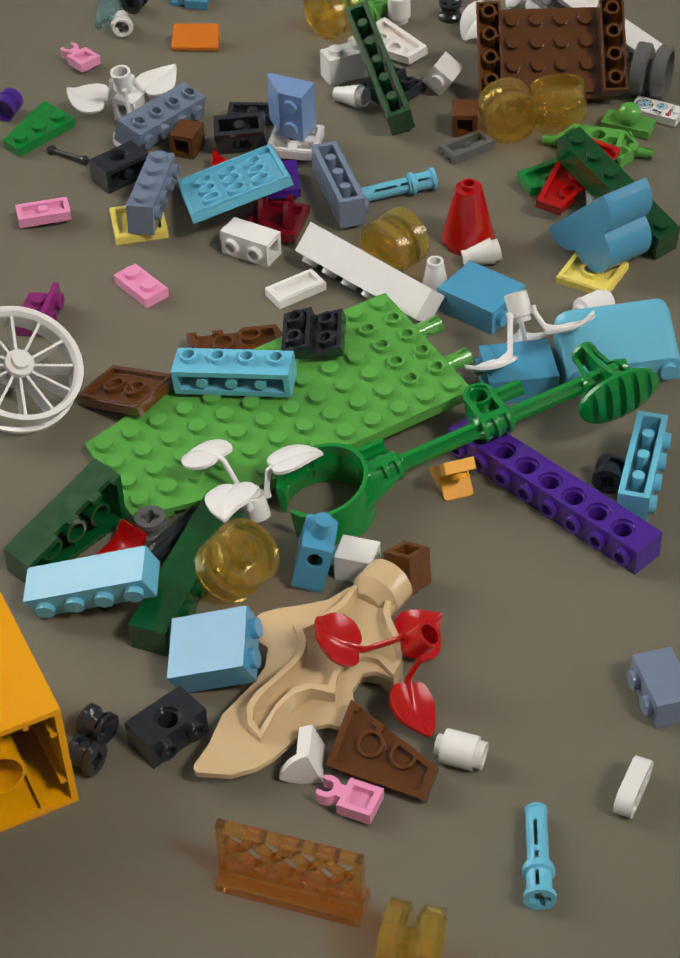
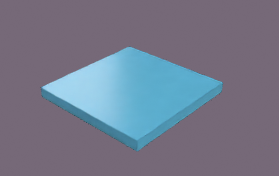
[176,144,293,224]

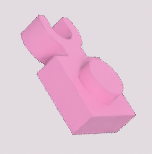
[60,42,101,73]
[315,775,384,825]

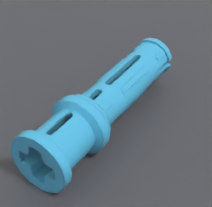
[361,167,438,202]
[522,802,557,910]

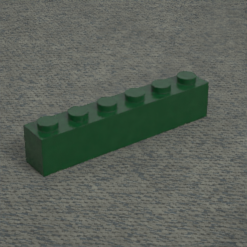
[344,0,415,136]
[556,126,680,260]
[128,491,246,657]

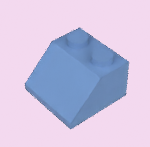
[267,73,316,142]

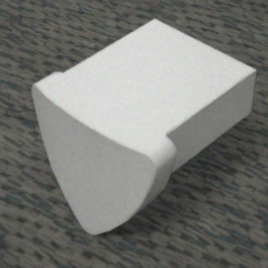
[279,725,326,784]

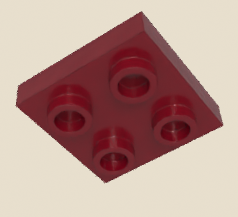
[247,195,310,244]

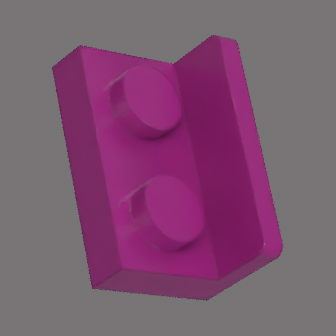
[14,282,65,338]

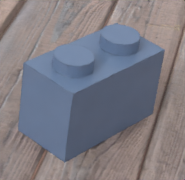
[627,646,680,729]

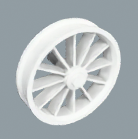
[0,306,84,434]

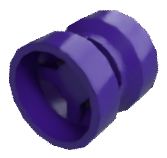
[0,88,24,122]

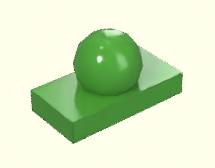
[600,102,656,140]

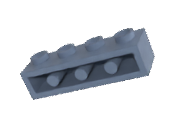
[114,82,206,150]
[311,141,369,229]
[126,150,179,235]

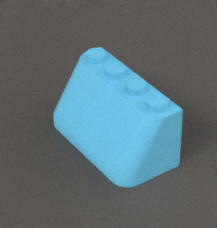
[552,299,680,384]

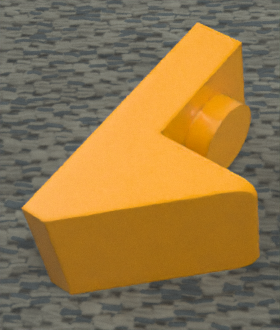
[429,456,476,501]

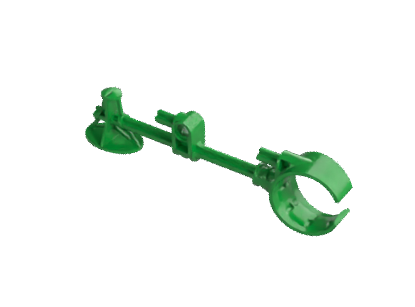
[276,342,659,544]

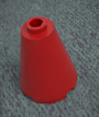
[441,178,495,256]

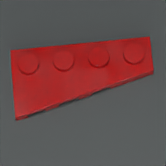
[535,138,621,216]

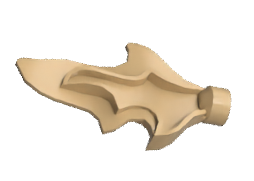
[194,559,412,779]

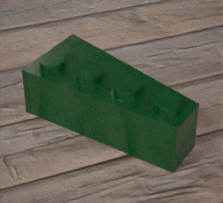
[3,458,127,584]

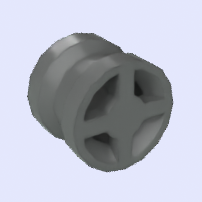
[134,505,167,545]

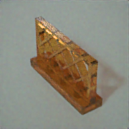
[214,818,370,928]

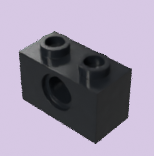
[214,111,268,154]
[89,141,148,194]
[124,685,209,769]

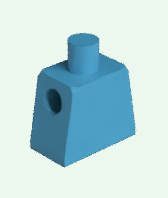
[291,512,338,593]

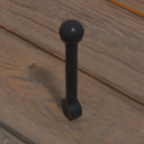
[47,145,90,165]

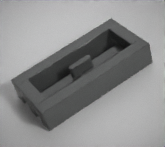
[439,129,495,165]

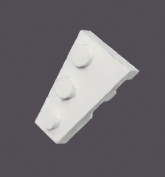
[348,17,428,65]

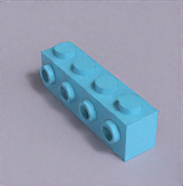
[170,348,297,397]
[617,411,672,522]
[23,546,160,618]

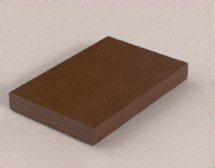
[76,365,174,417]

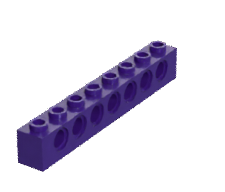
[448,417,663,575]

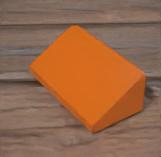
[171,23,221,51]

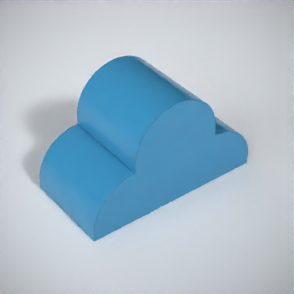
[548,177,653,273]

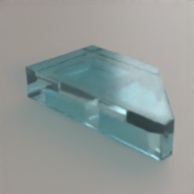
[95,0,121,30]

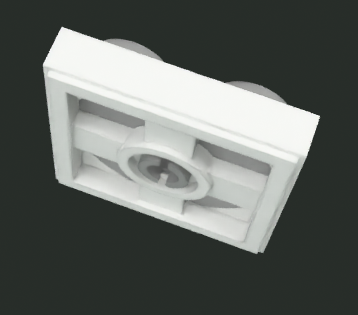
[267,125,325,162]

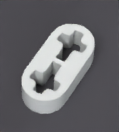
[613,755,653,819]

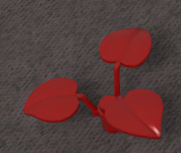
[314,609,442,737]

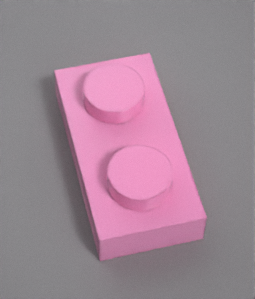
[15,197,72,228]
[114,264,169,308]

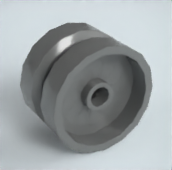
[628,41,676,101]

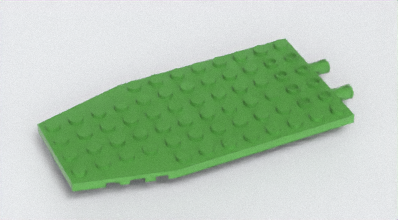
[85,293,473,525]

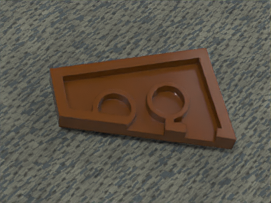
[186,324,282,350]
[325,700,439,803]

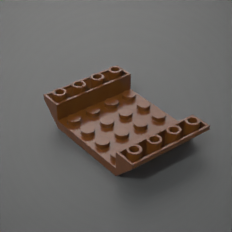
[476,0,628,105]

